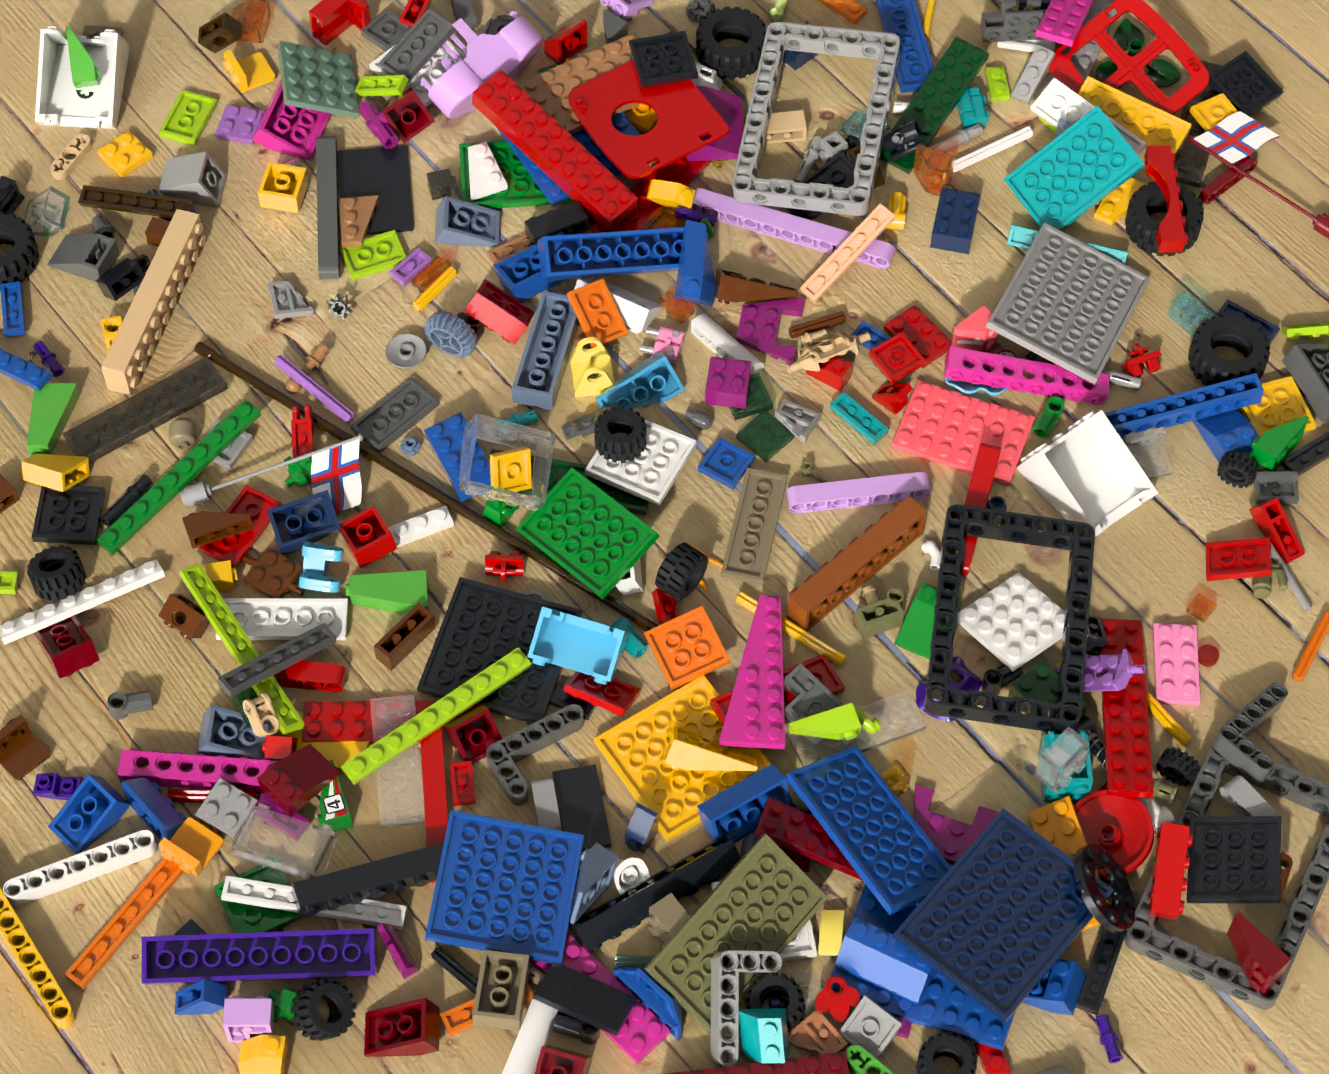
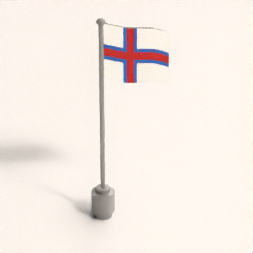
[180,433,364,513]

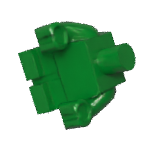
[284,453,312,488]
[483,494,519,528]
[268,988,298,1025]

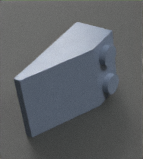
[435,196,500,246]
[196,705,272,760]
[570,842,619,925]

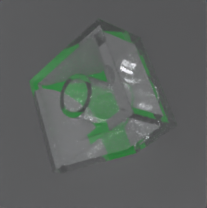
[24,186,70,236]

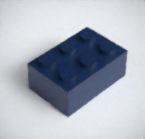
[930,187,981,254]

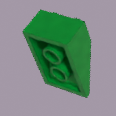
[1247,415,1309,472]
[895,582,962,659]

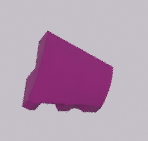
[377,924,420,979]

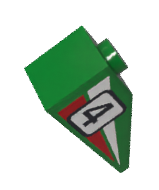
[317,760,353,834]

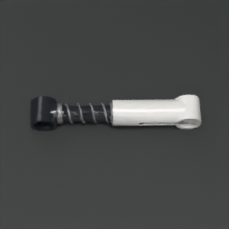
[1072,716,1175,836]

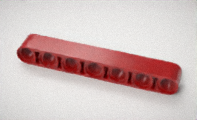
[951,443,1001,576]

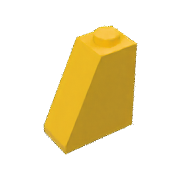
[22,454,89,492]

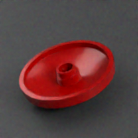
[1074,790,1155,878]

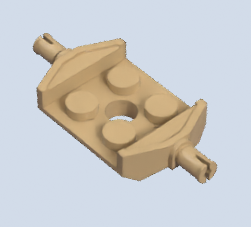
[787,331,871,374]

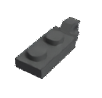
[561,404,614,440]

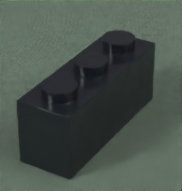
[524,201,589,246]

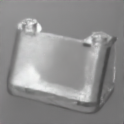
[229,803,338,879]

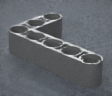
[1212,683,1288,783]
[486,704,584,806]

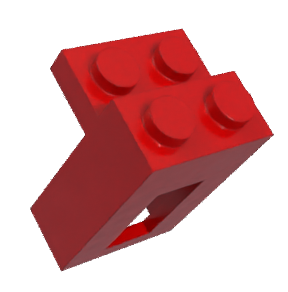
[309,0,370,46]

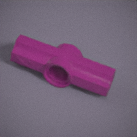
[358,100,399,149]

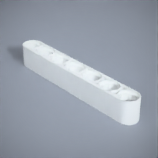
[3,830,158,907]

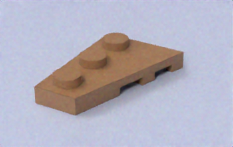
[339,195,379,248]

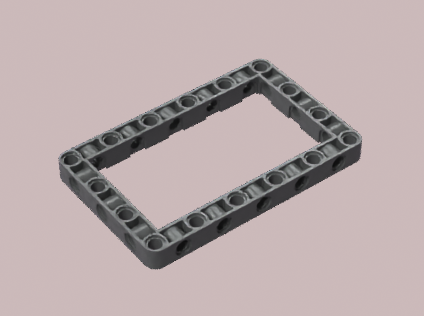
[1124,745,1329,1010]

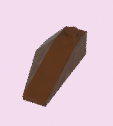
[714,268,799,304]

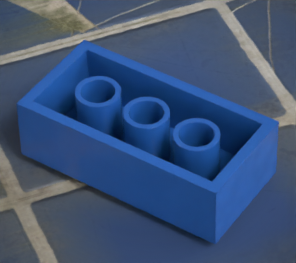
[424,412,491,502]

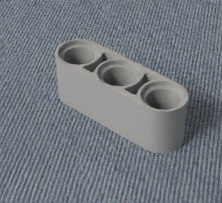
[1220,775,1279,817]
[530,777,562,831]

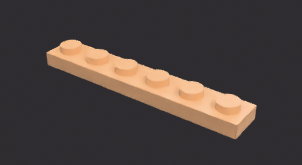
[799,203,895,303]

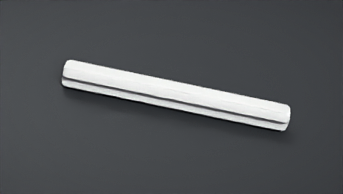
[949,126,1033,173]

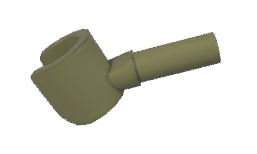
[800,460,827,483]

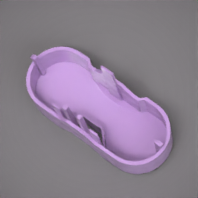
[420,11,544,119]

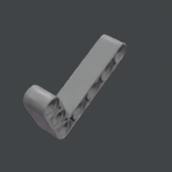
[711,950,782,1067]

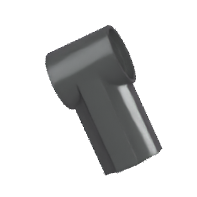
[107,690,153,719]

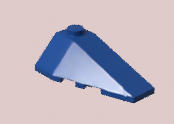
[674,220,716,306]

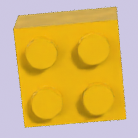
[258,162,309,213]

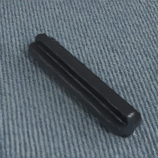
[431,947,478,995]

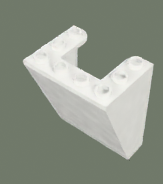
[35,26,130,129]
[1016,410,1158,538]

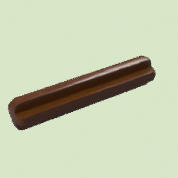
[788,311,846,339]

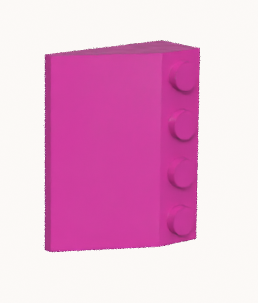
[251,80,331,160]

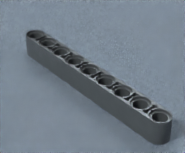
[316,136,340,280]

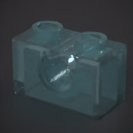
[1168,291,1215,336]

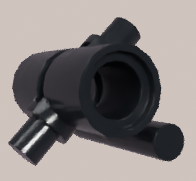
[882,120,927,162]

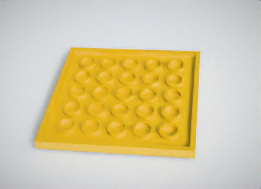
[594,675,771,843]

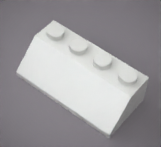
[574,277,662,334]

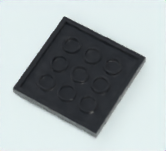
[1186,816,1283,903]

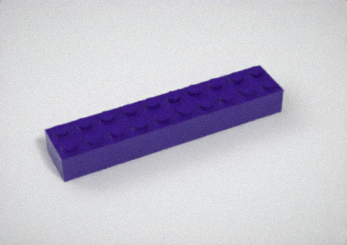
[142,928,377,985]

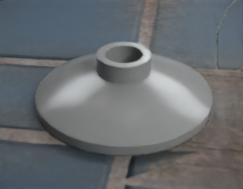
[386,334,426,368]

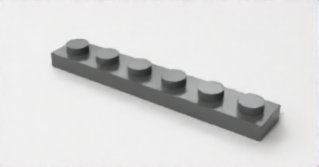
[217,623,337,698]

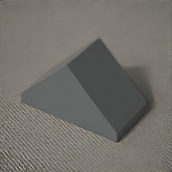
[603,10,628,45]

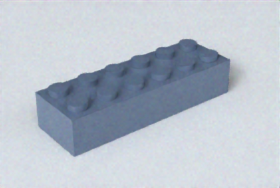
[512,291,580,410]

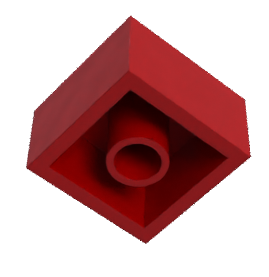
[339,506,398,569]

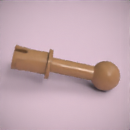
[285,343,330,394]

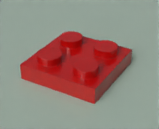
[868,332,926,384]

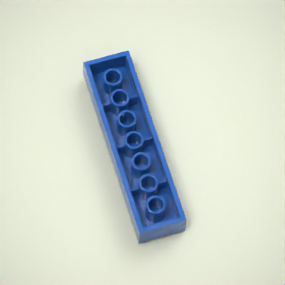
[537,227,685,280]

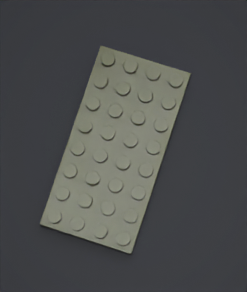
[644,834,828,1033]

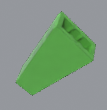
[27,383,79,456]
[345,570,429,614]

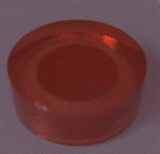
[1198,644,1219,667]

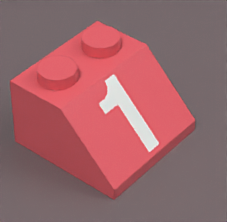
[952,305,998,352]

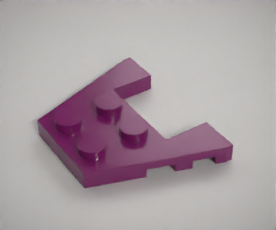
[737,298,805,365]
[914,784,998,865]

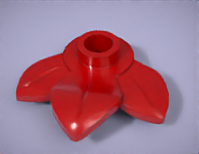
[815,975,861,1022]

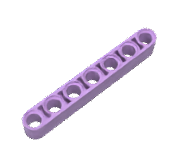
[786,472,932,513]

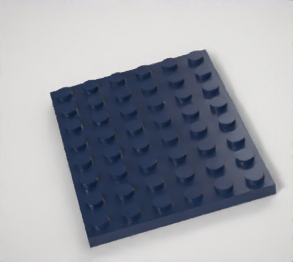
[893,808,1114,1023]

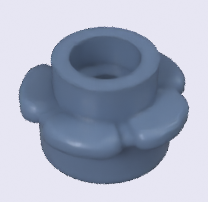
[400,437,420,456]

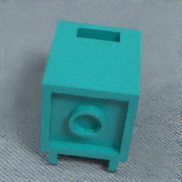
[1038,730,1093,804]

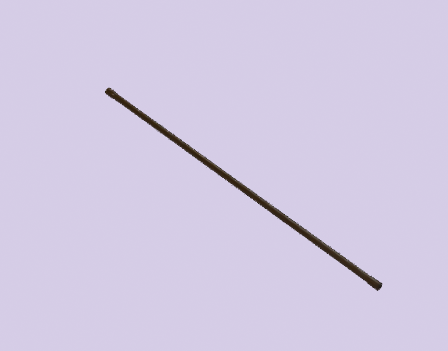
[194,341,659,631]

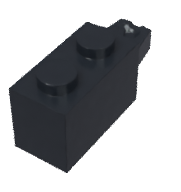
[95,254,151,301]

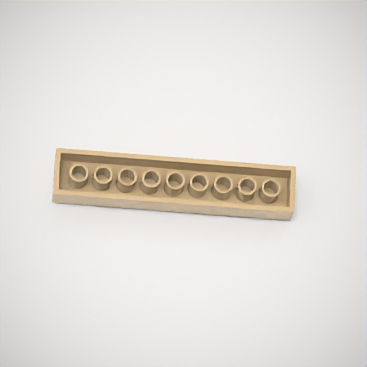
[101,209,206,395]

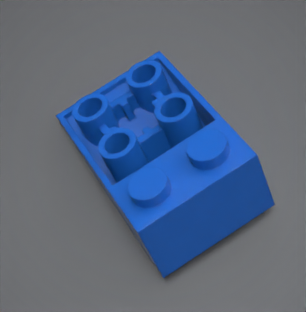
[1022,959,1086,1015]

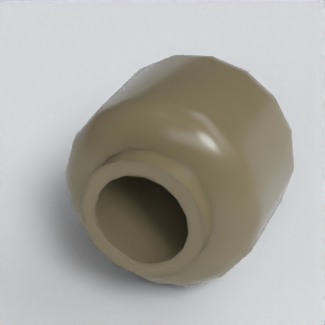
[169,417,196,450]

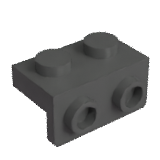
[1253,470,1299,504]

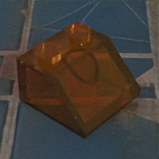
[231,0,271,44]
[914,144,955,196]

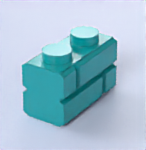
[957,87,990,130]

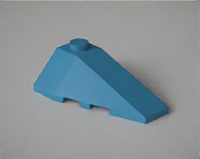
[595,351,685,409]

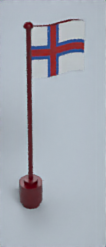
[1188,111,1329,239]

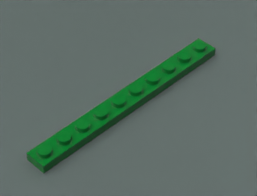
[96,399,261,556]

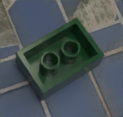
[1008,660,1088,735]

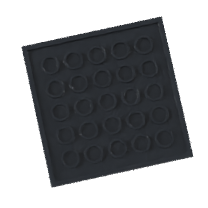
[417,577,582,723]

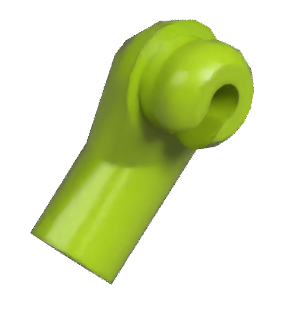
[855,707,881,734]

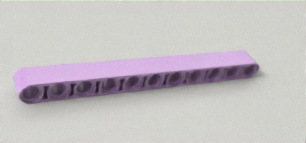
[691,188,896,269]

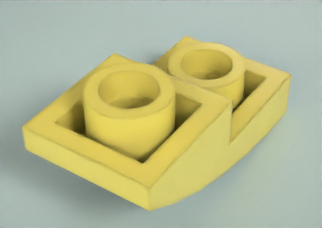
[819,910,845,956]

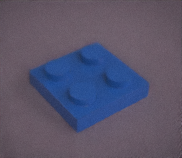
[698,437,755,490]

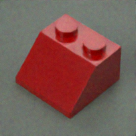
[544,19,588,65]

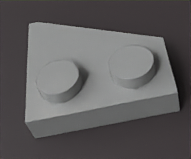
[268,281,314,319]

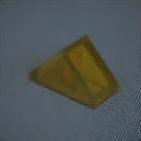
[880,759,911,797]

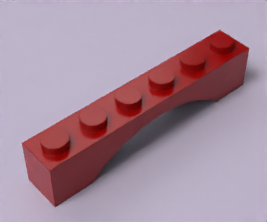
[1144,145,1188,253]

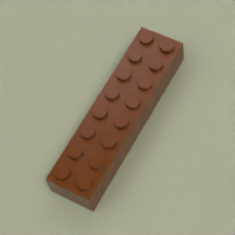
[787,496,927,631]

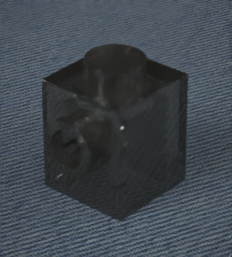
[426,169,457,200]

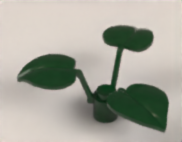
[1095,18,1181,88]

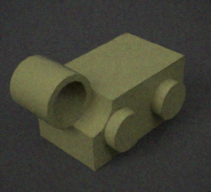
[854,588,904,639]

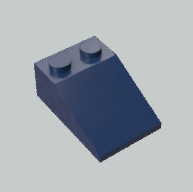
[267,490,341,555]

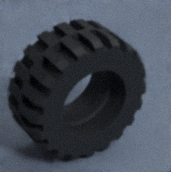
[696,7,767,79]
[1125,181,1204,257]
[0,212,39,284]
[1188,314,1270,386]

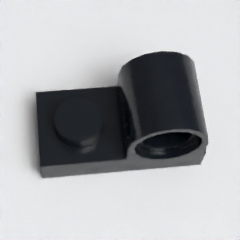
[1076,615,1108,655]

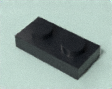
[550,683,596,721]

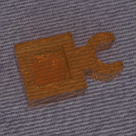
[659,291,695,324]

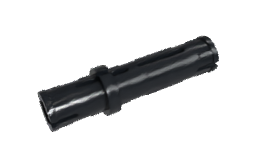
[100,474,153,527]

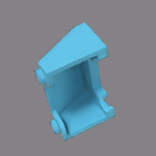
[527,607,630,685]

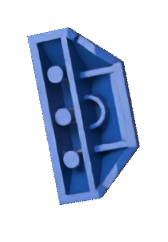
[613,967,682,1041]

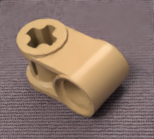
[243,693,279,738]

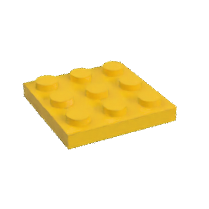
[1240,376,1316,438]

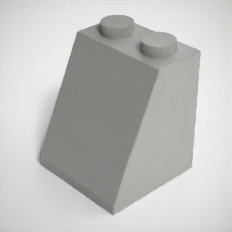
[159,151,227,207]

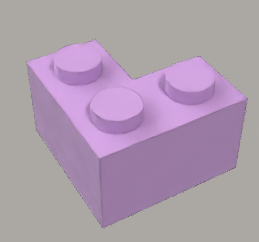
[223,996,274,1042]

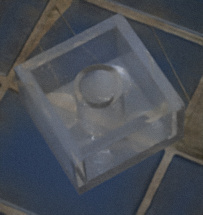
[1035,727,1090,793]

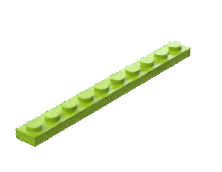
[180,563,304,736]
[341,647,532,785]

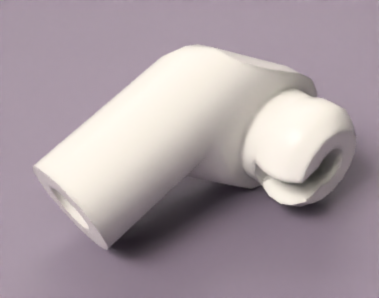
[921,540,941,570]

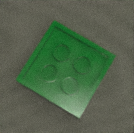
[214,858,304,933]

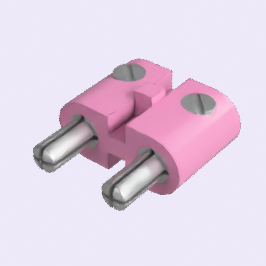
[640,326,685,364]

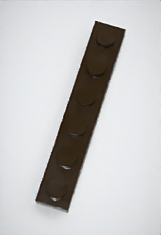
[78,185,193,218]

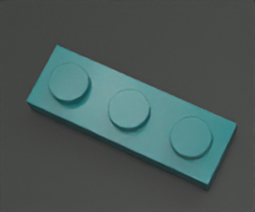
[830,392,889,445]

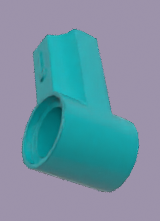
[611,617,648,659]

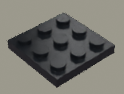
[629,31,698,88]
[1209,51,1284,117]
[31,485,106,545]

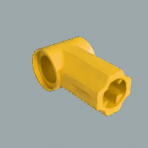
[886,192,906,230]

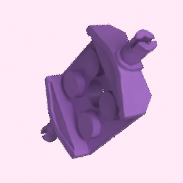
[1055,649,1146,692]

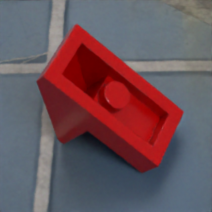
[872,383,913,414]

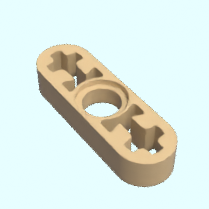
[50,133,92,180]

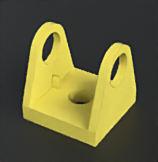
[570,337,615,398]

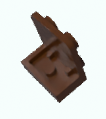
[0,715,51,781]

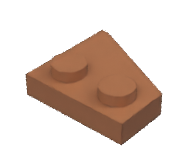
[788,1011,848,1055]

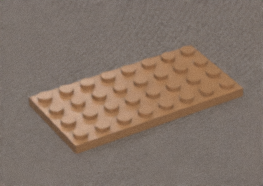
[517,32,641,135]

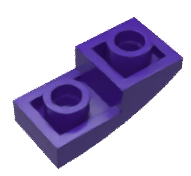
[33,773,84,800]

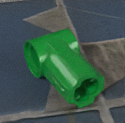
[1032,396,1065,439]

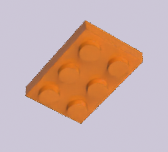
[567,279,628,348]

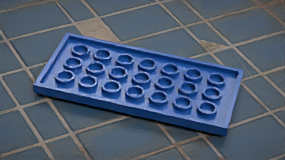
[786,745,951,915]

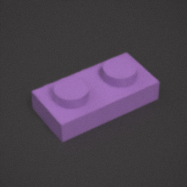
[390,248,433,287]

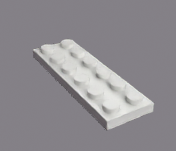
[1030,78,1147,156]
[216,598,348,640]

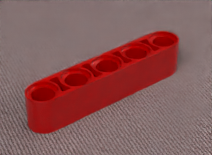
[273,661,347,692]

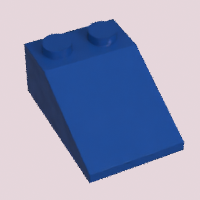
[1192,410,1260,464]
[48,774,131,854]

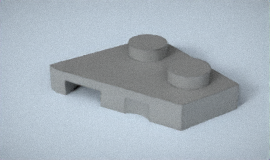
[775,399,821,443]

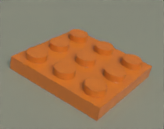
[644,606,730,690]

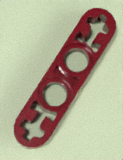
[1198,155,1258,205]

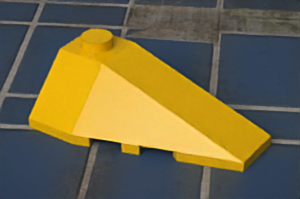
[665,725,758,771]
[238,1034,289,1074]

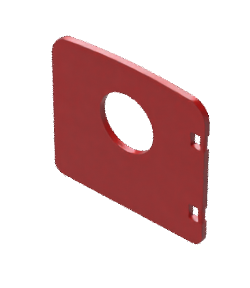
[568,60,729,179]

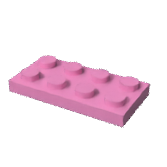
[1152,623,1200,705]

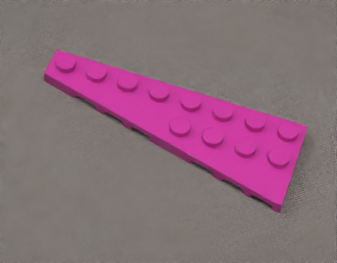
[719,595,785,749]

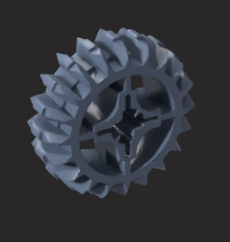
[424,311,478,359]

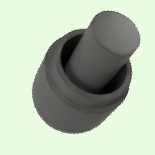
[684,409,713,430]

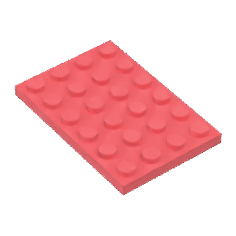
[891,380,1035,486]

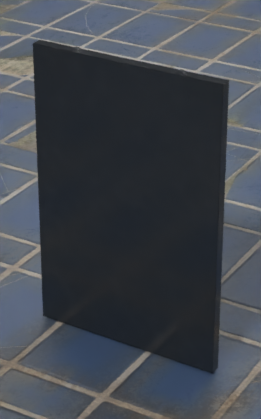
[338,145,413,235]

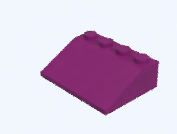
[687,86,744,161]

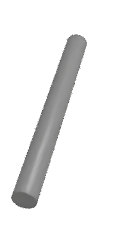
[1271,542,1312,612]

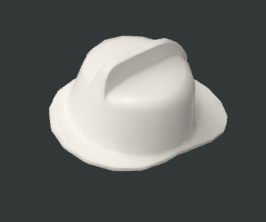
[613,857,650,894]

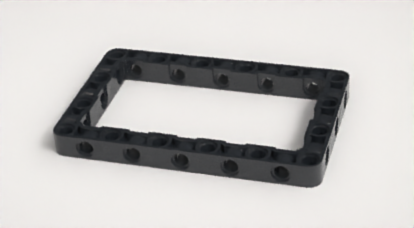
[924,504,1095,734]

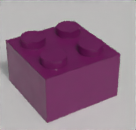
[705,357,751,409]

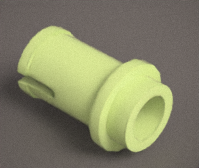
[770,0,788,21]

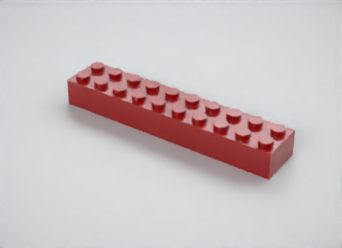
[472,70,638,232]

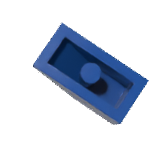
[175,979,227,1015]

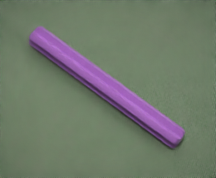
[274,355,355,423]

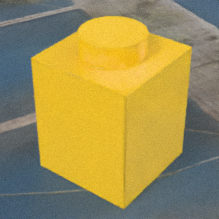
[205,560,238,592]

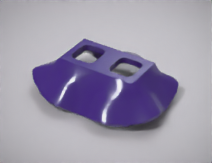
[916,657,982,722]

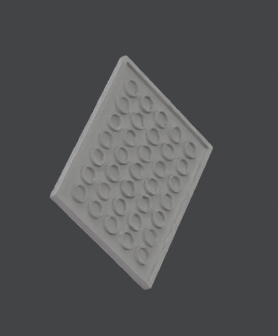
[985,222,1150,384]

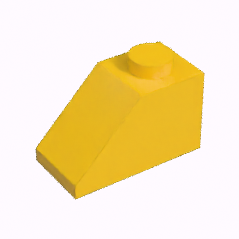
[646,179,696,211]

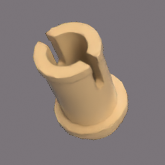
[801,329,828,347]
[861,586,880,605]

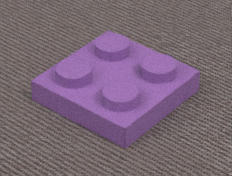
[215,104,264,145]

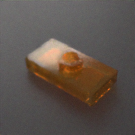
[410,256,452,290]

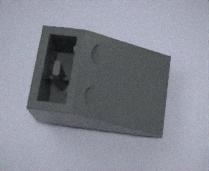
[48,234,120,282]

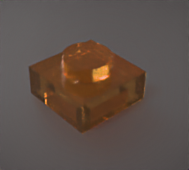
[1186,593,1217,623]

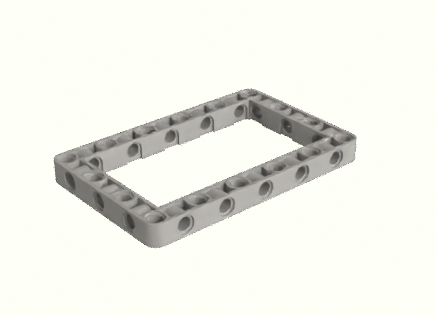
[732,22,900,216]

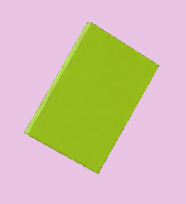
[159,90,218,146]
[339,230,407,280]

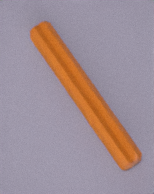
[1292,611,1329,682]

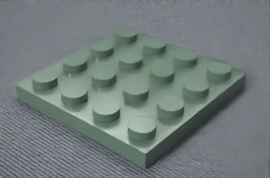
[277,41,359,118]

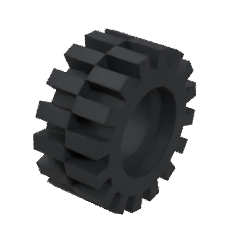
[1217,451,1258,488]
[1156,747,1200,787]

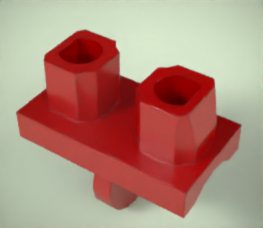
[1121,343,1162,378]
[485,551,524,581]

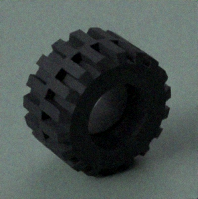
[594,406,647,463]
[655,542,708,601]
[27,545,86,601]
[746,972,805,1033]
[291,979,356,1041]
[916,1032,978,1074]

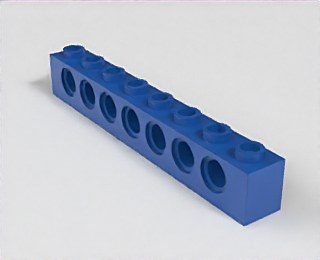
[1104,373,1264,439]

